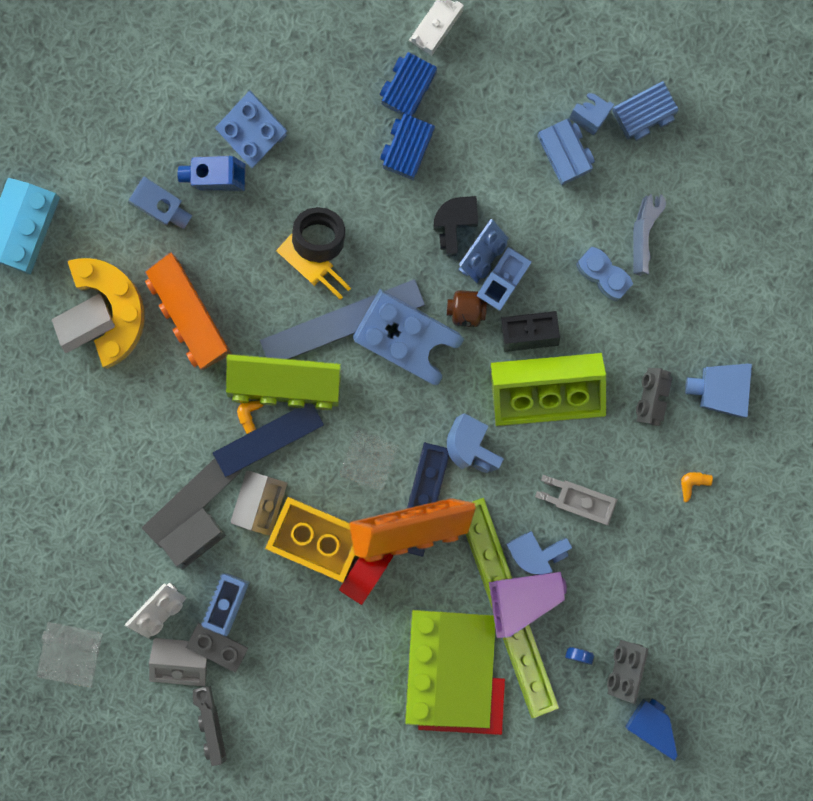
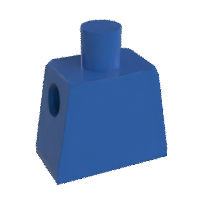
[177,156,245,191]

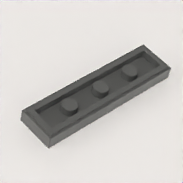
[142,458,242,548]

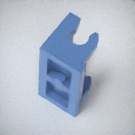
[569,93,614,136]

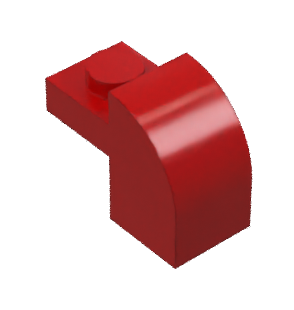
[339,552,394,605]

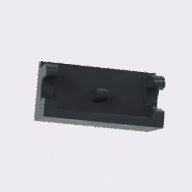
[501,311,560,352]

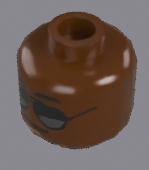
[447,290,487,327]

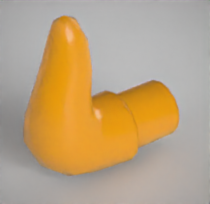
[237,400,263,434]
[681,472,713,503]

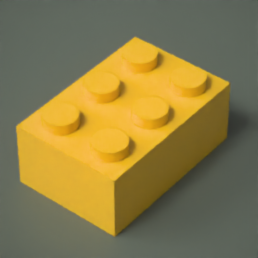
[265,497,355,582]

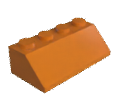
[145,252,231,370]
[349,498,475,561]

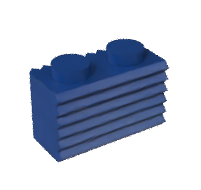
[380,52,437,117]
[380,114,435,180]

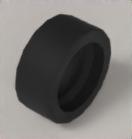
[292,207,345,263]

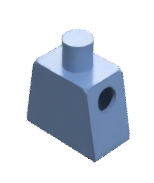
[128,177,192,230]
[685,364,752,418]

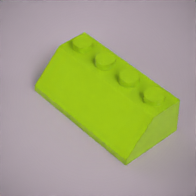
[491,353,606,426]
[226,354,341,410]

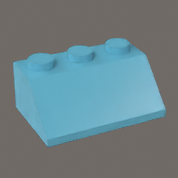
[0,178,60,275]

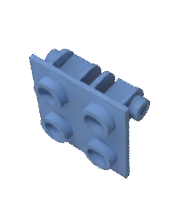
[215,91,287,168]
[459,219,509,283]

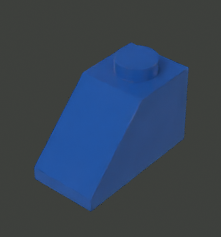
[625,698,677,760]

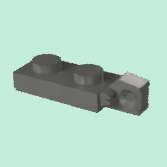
[193,686,227,766]

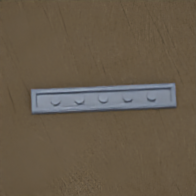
[260,279,425,359]

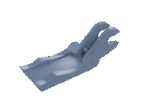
[633,194,666,276]

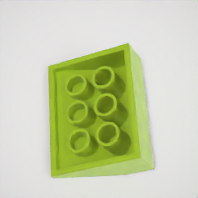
[405,610,495,728]

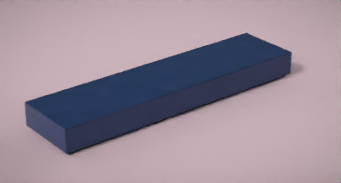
[212,403,324,478]
[407,442,449,557]

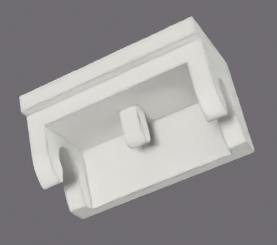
[409,0,464,56]

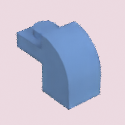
[476,247,532,310]
[447,413,504,473]
[506,531,572,575]

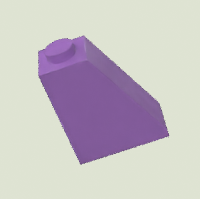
[489,572,567,638]

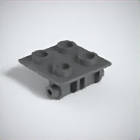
[607,640,649,704]

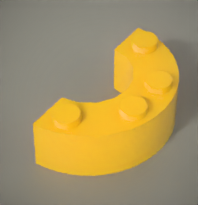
[67,258,145,369]

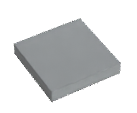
[52,293,115,353]

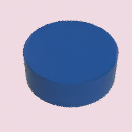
[565,647,594,665]

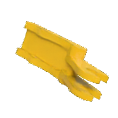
[276,234,351,300]

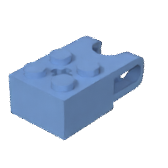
[353,289,464,385]

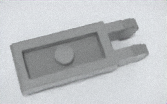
[535,475,618,526]

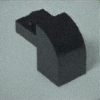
[433,196,478,256]

